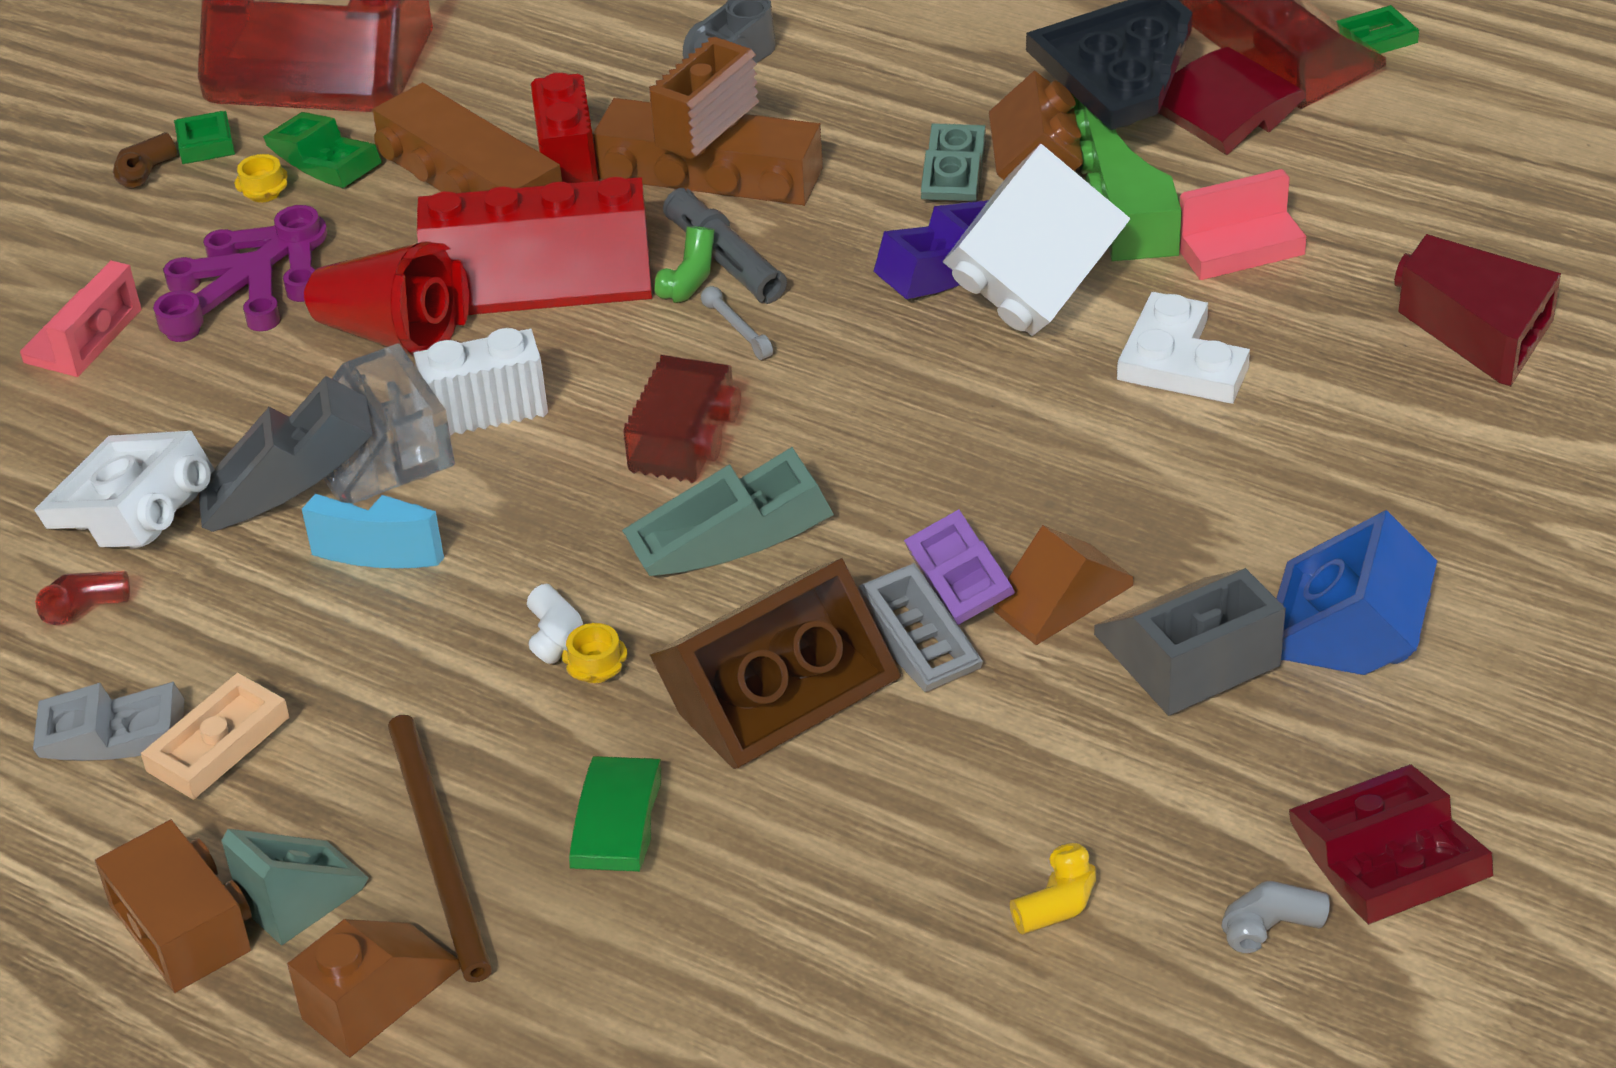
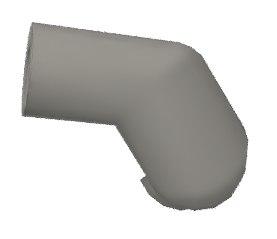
[1221,881,1330,953]

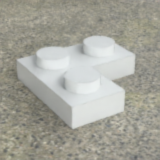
[1117,292,1250,404]

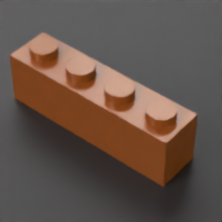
[372,82,562,193]
[593,98,823,206]

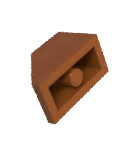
[287,919,460,1058]

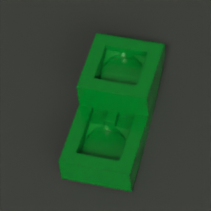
[263,112,382,188]
[569,756,661,872]

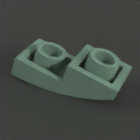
[921,123,986,201]

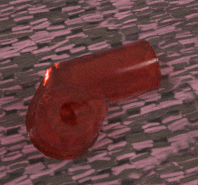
[35,571,130,626]

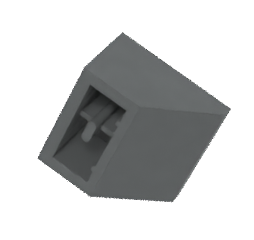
[1094,568,1286,716]

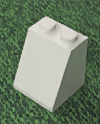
[943,144,1130,336]

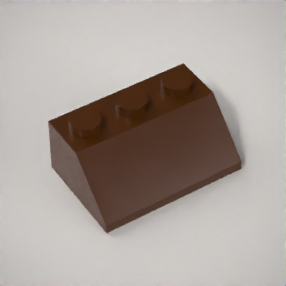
[650,558,902,769]

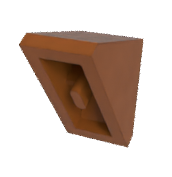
[993,525,1133,645]

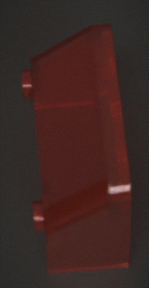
[197,0,433,112]

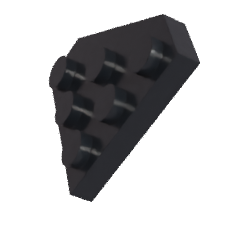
[1026,0,1193,130]

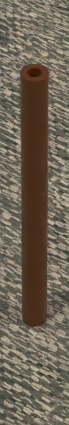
[388,715,492,983]

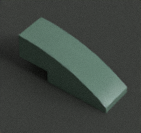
[622,447,834,576]

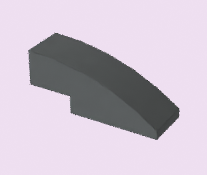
[199,376,372,532]

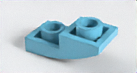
[302,493,444,569]

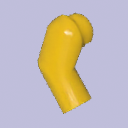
[1010,843,1096,935]

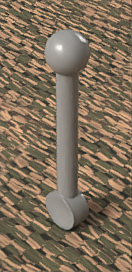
[700,286,773,360]

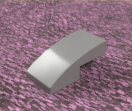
[33,682,185,761]

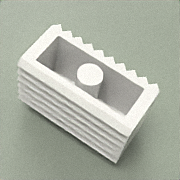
[413,328,548,439]

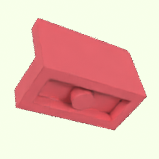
[1179,169,1307,280]
[20,260,142,377]

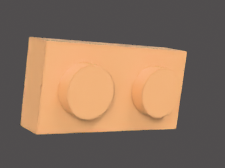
[141,672,290,800]

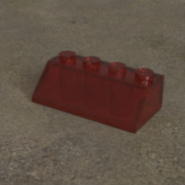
[1179,0,1386,109]

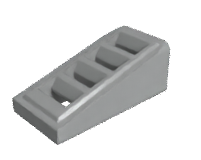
[858,563,983,692]

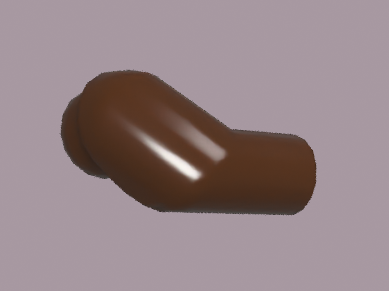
[113,132,177,188]

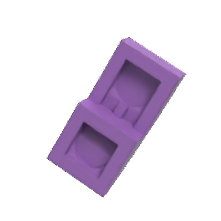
[904,509,1015,625]

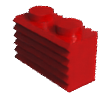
[531,73,598,183]

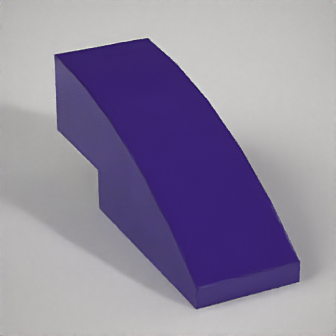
[873,200,989,299]

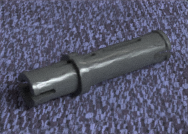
[663,188,787,304]

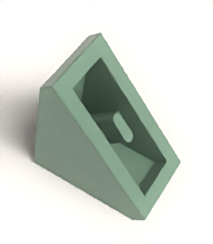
[222,829,369,946]

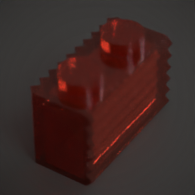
[623,355,741,483]

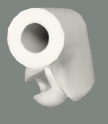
[527,584,583,664]

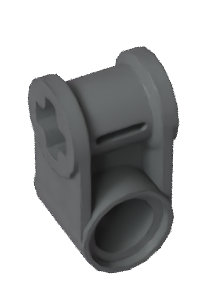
[682,0,776,63]

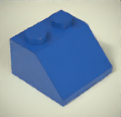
[1276,510,1437,675]

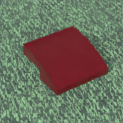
[1159,47,1306,155]
[1289,764,1493,925]

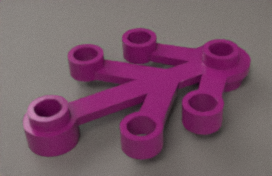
[153,205,327,342]

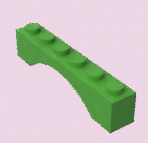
[1058,81,1181,261]

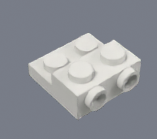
[34,431,215,549]

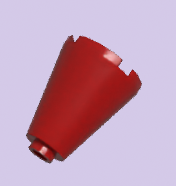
[304,241,469,356]

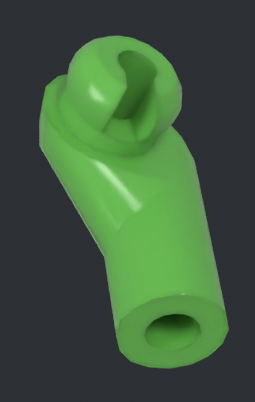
[655,226,715,303]

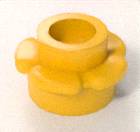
[234,154,288,203]
[562,623,627,683]

